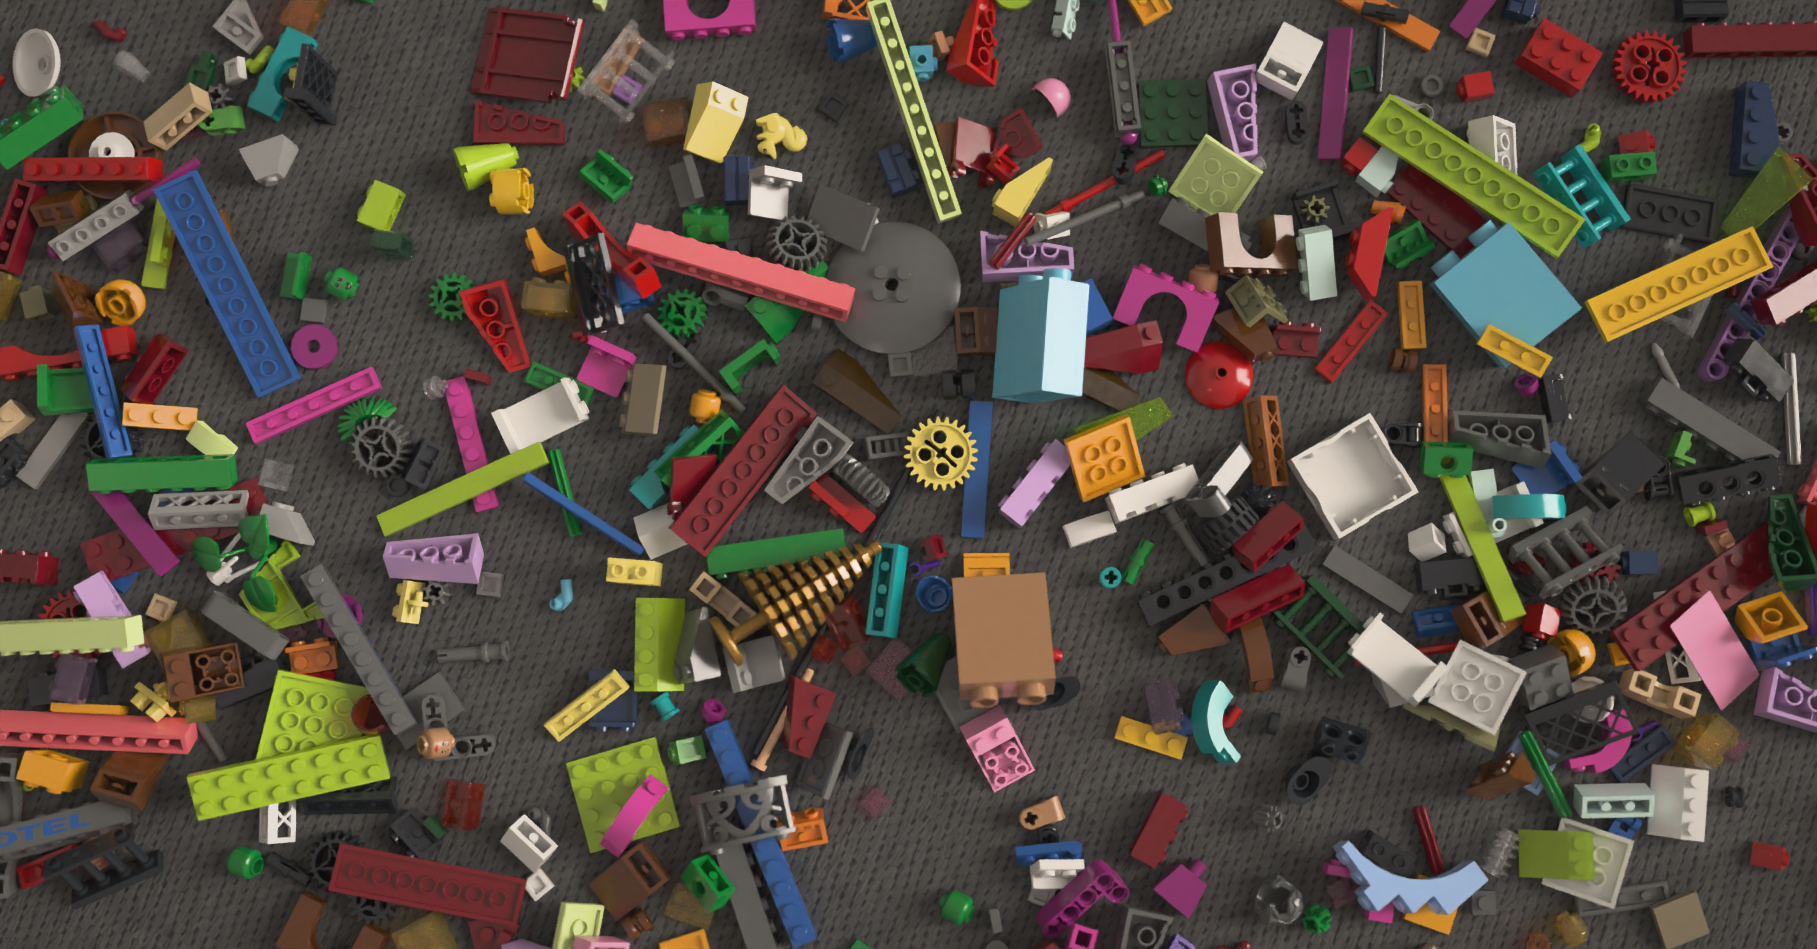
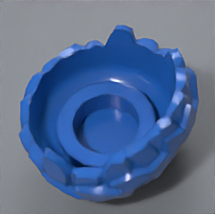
[916,575,953,613]

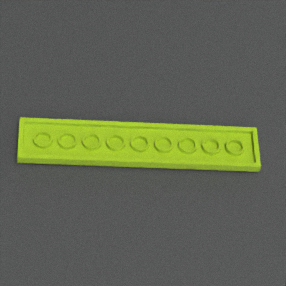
[1362,94,1586,259]

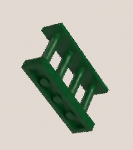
[1271,574,1365,680]

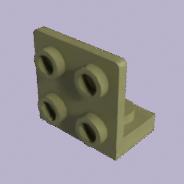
[1225,275,1288,327]

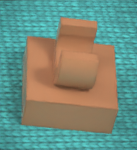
[927,31,954,62]
[1704,528,1736,557]

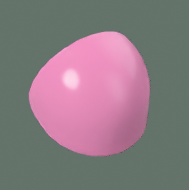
[1032,78,1071,118]

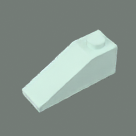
[1355,146,1398,198]

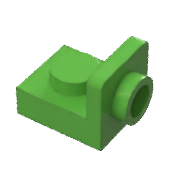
[1665,430,1697,468]
[668,735,706,765]

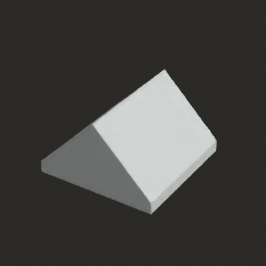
[634,503,687,560]

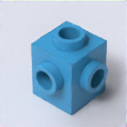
[909,45,938,82]

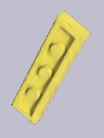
[543,669,629,742]

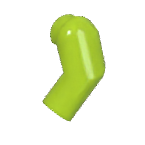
[245,45,275,74]

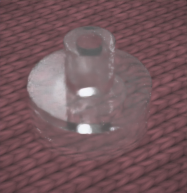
[423,376,448,400]

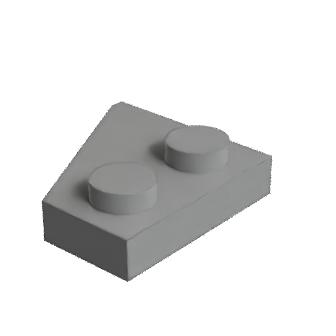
[212,0,264,55]

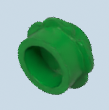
[1148,175,1168,197]

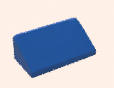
[1412,604,1461,639]

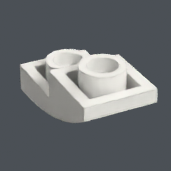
[1062,511,1117,548]

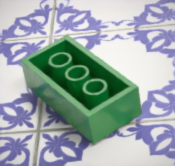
[0,84,83,170]

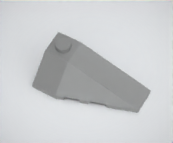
[764,416,854,504]

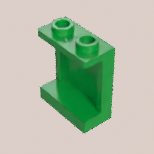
[719,339,781,396]
[37,364,94,416]

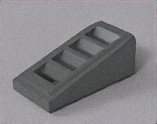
[862,432,911,462]

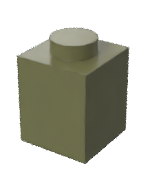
[19,286,57,323]

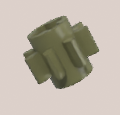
[1299,195,1330,225]

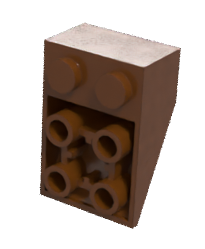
[53,271,106,333]
[954,307,999,358]
[1449,588,1525,649]
[160,642,245,703]
[89,751,171,812]
[1466,751,1536,800]
[588,840,672,921]

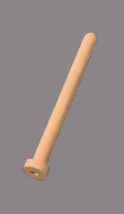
[751,668,814,772]

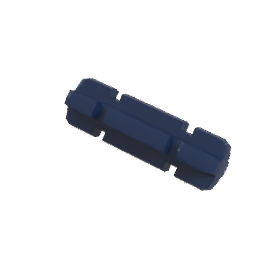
[1725,302,1766,340]

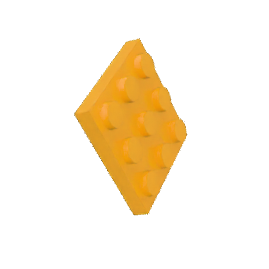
[1064,414,1145,502]

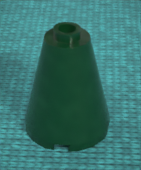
[895,632,952,697]

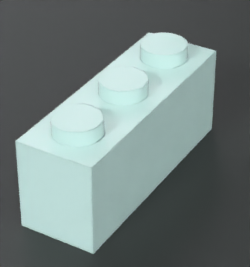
[1296,225,1337,301]
[1573,783,1655,818]

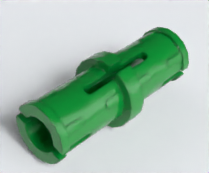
[1121,538,1154,585]

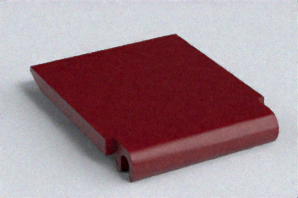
[470,7,585,104]

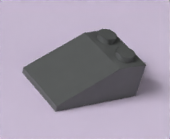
[673,607,721,684]

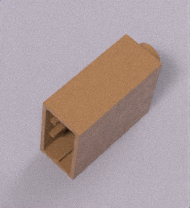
[952,572,1055,708]

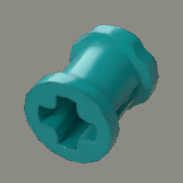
[1099,567,1121,588]
[650,691,680,722]

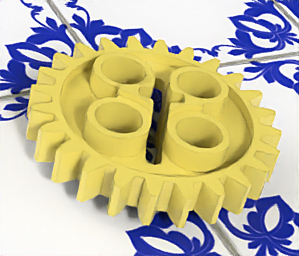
[904,416,978,491]

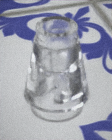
[113,50,150,82]

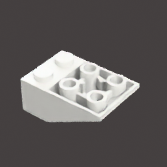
[1255,22,1323,100]

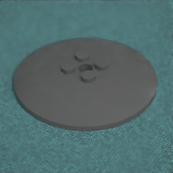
[826,222,961,355]

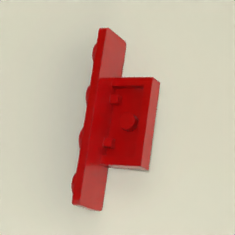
[806,473,876,533]

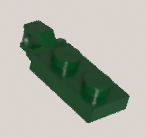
[184,51,217,92]

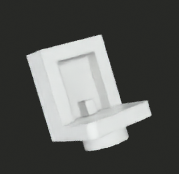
[1033,211,1070,239]

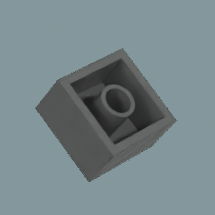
[1509,644,1574,711]

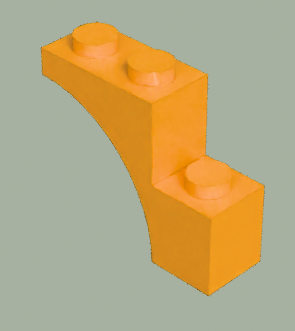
[525,227,600,285]

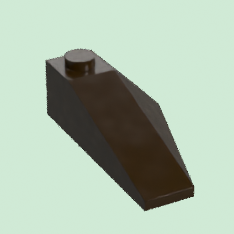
[812,348,902,434]
[1082,368,1140,417]

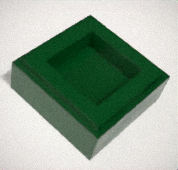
[1349,65,1375,93]
[423,815,450,839]

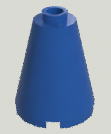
[826,18,878,64]

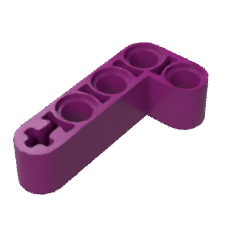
[1036,860,1129,938]

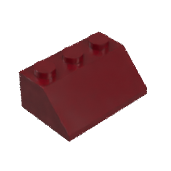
[120,332,189,405]

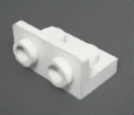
[1030,860,1084,890]

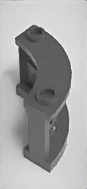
[689,775,796,856]

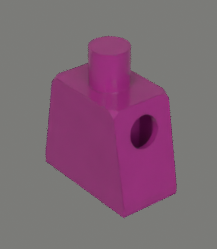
[1151,858,1207,918]

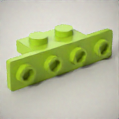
[142,199,176,289]

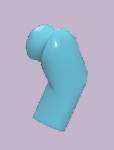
[549,579,573,611]

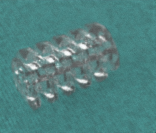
[1478,825,1524,878]

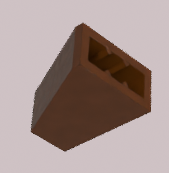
[1211,308,1278,363]
[1156,604,1231,656]

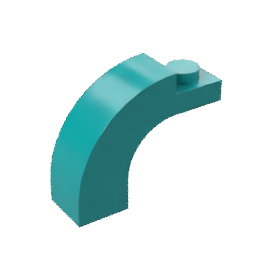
[1492,494,1566,520]
[1191,680,1241,763]

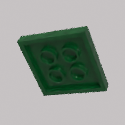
[1138,79,1208,148]

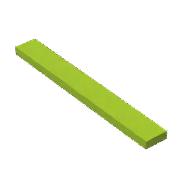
[376,442,549,537]
[1439,456,1526,623]

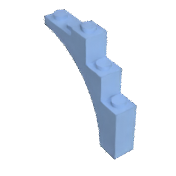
[1333,841,1488,915]

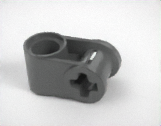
[1278,645,1311,692]

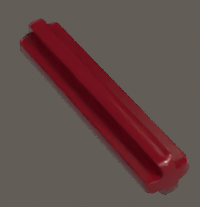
[989,212,1036,270]
[1413,805,1445,875]

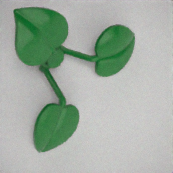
[191,514,277,612]

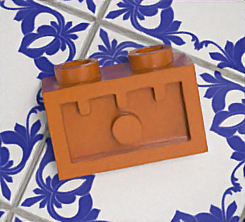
[284,637,340,674]
[777,807,828,852]

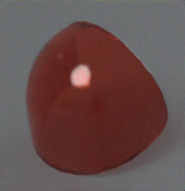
[351,694,389,735]

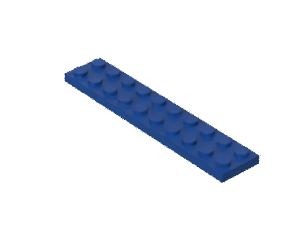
[153,170,302,398]

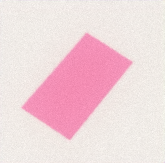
[1670,590,1759,711]

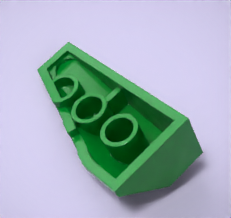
[745,261,829,344]

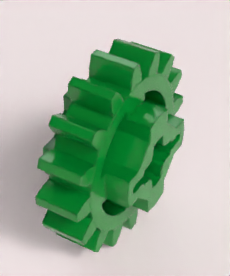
[428,273,474,323]
[658,289,708,338]

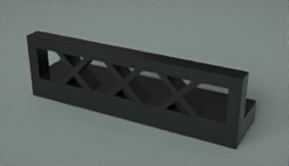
[298,777,398,815]

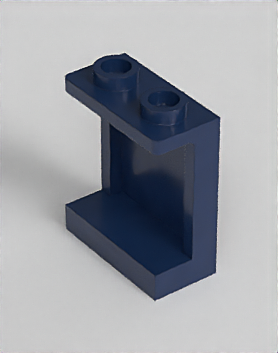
[588,670,638,731]

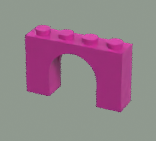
[663,0,757,41]
[1113,264,1219,353]

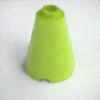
[453,143,519,191]

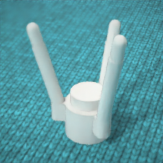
[207,533,260,586]

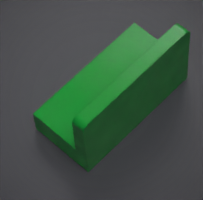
[280,252,312,301]

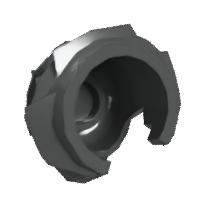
[1254,874,1304,925]

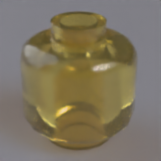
[1552,911,1589,948]

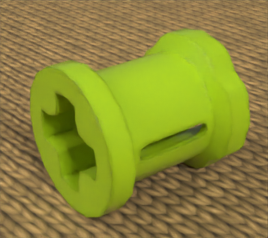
[1683,500,1716,527]

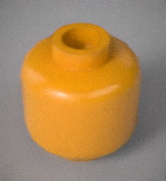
[689,389,721,424]

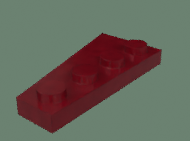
[473,100,565,145]

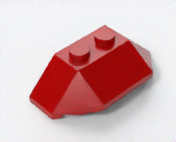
[1345,207,1394,300]

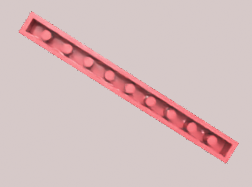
[627,223,855,322]
[0,710,198,754]

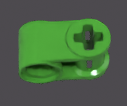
[198,106,246,136]

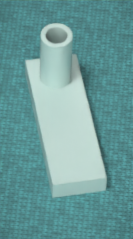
[1469,469,1507,538]

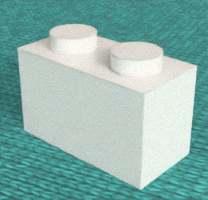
[500,814,558,873]

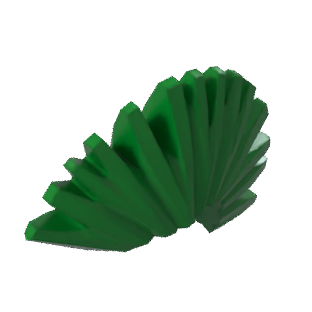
[338,397,397,441]

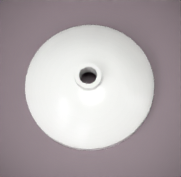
[13,29,61,97]

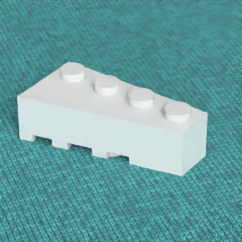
[1105,463,1199,524]

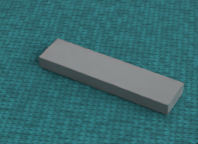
[16,412,91,489]

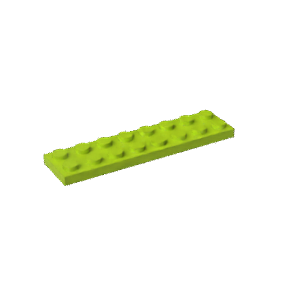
[187,733,390,821]

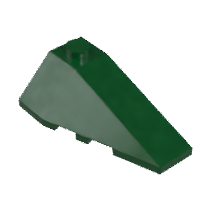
[1768,494,1817,591]

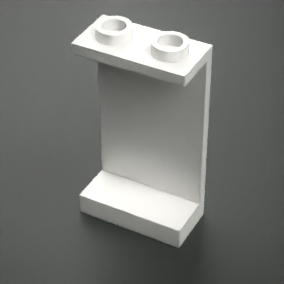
[491,377,589,454]
[1443,481,1544,558]
[1347,613,1449,707]

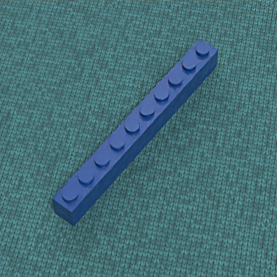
[705,719,817,948]

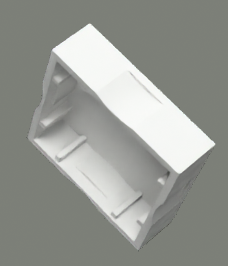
[1286,413,1418,540]

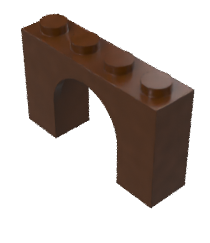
[1205,212,1298,277]
[275,891,390,949]

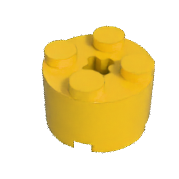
[489,168,534,215]

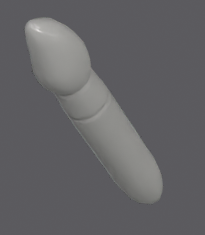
[1651,343,1680,389]

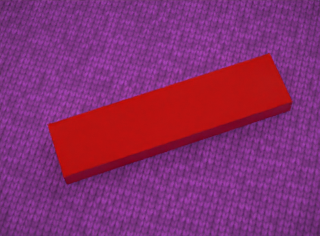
[1313,299,1388,383]

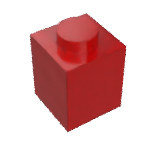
[1456,71,1495,103]
[1340,137,1378,177]
[1522,604,1561,640]

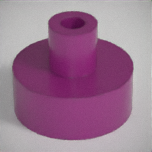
[1514,373,1540,397]
[701,699,726,724]

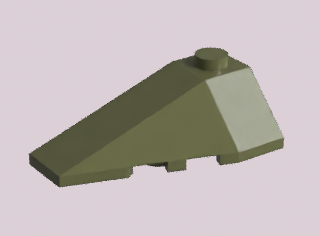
[1401,700,1500,751]

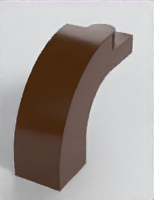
[1235,617,1274,694]

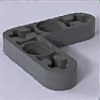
[422,693,497,761]

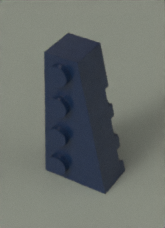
[1728,81,1783,181]

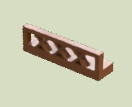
[1242,396,1289,488]

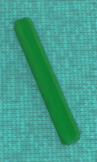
[547,449,582,537]
[1518,730,1572,818]

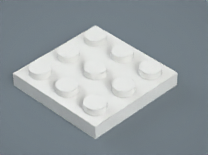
[1428,640,1527,736]
[1542,818,1634,909]

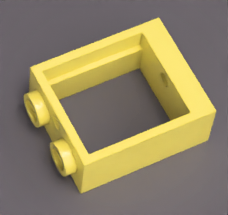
[606,558,663,587]

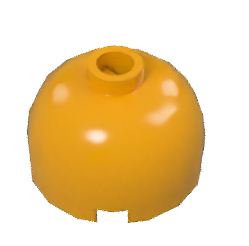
[95,279,146,326]
[1547,629,1596,677]

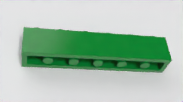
[86,454,238,494]
[707,528,846,580]

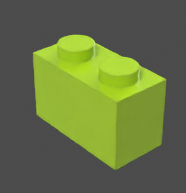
[357,180,406,235]

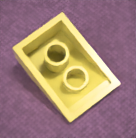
[683,82,748,164]
[992,158,1053,227]

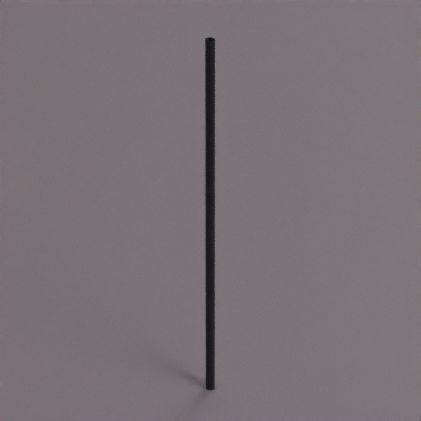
[751,409,945,756]

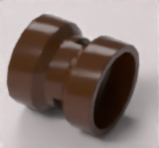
[1389,348,1418,374]
[622,907,654,940]

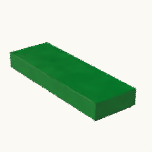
[524,361,595,407]

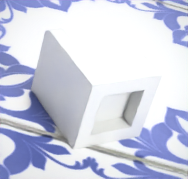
[1408,523,1446,562]

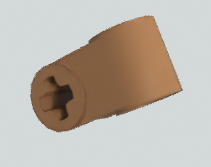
[1019,795,1066,829]

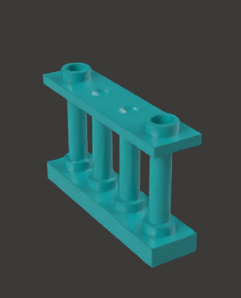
[1533,144,1631,249]

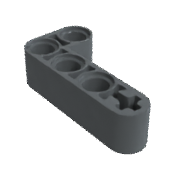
[1185,439,1253,517]
[200,591,289,660]

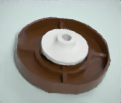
[68,111,163,202]

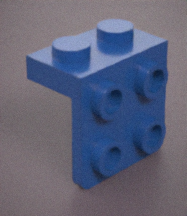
[1511,440,1583,494]
[1746,633,1817,668]

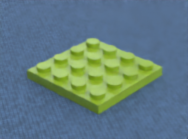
[256,670,371,759]
[566,737,681,853]

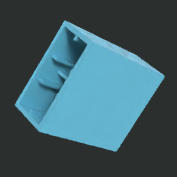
[1429,220,1582,368]
[992,268,1089,404]

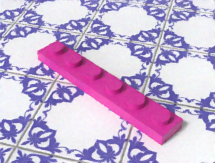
[246,367,382,444]
[443,376,500,513]

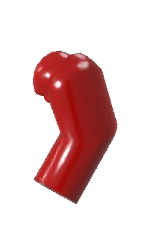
[1223,704,1243,729]

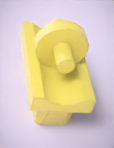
[392,580,429,624]
[130,682,176,722]

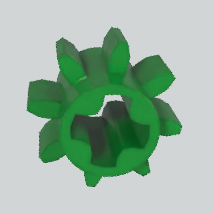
[1301,903,1332,935]

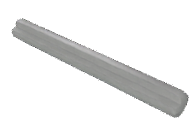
[1781,353,1802,465]

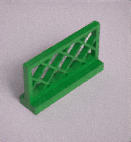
[654,409,743,505]

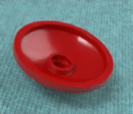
[1185,342,1253,409]

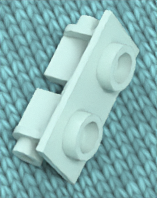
[1051,0,1080,40]

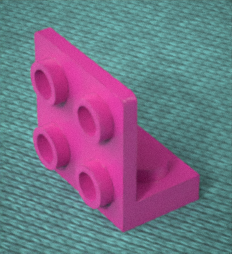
[577,335,636,398]

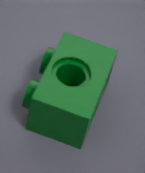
[1600,151,1657,183]
[1419,441,1473,478]
[681,854,736,914]

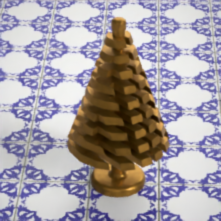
[708,540,882,667]

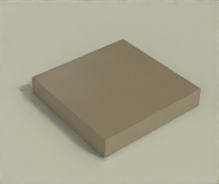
[1649,889,1710,949]

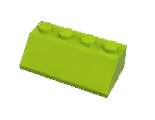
[634,598,685,691]

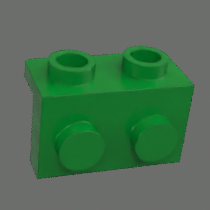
[579,149,633,204]
[683,205,730,242]
[1384,219,1435,269]

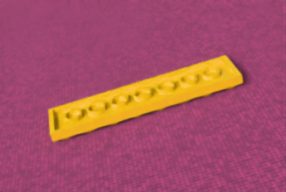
[1584,226,1773,343]

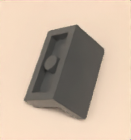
[669,154,706,208]

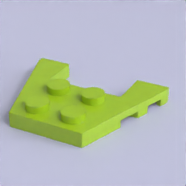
[239,540,325,630]

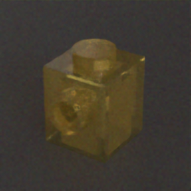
[178,694,216,724]

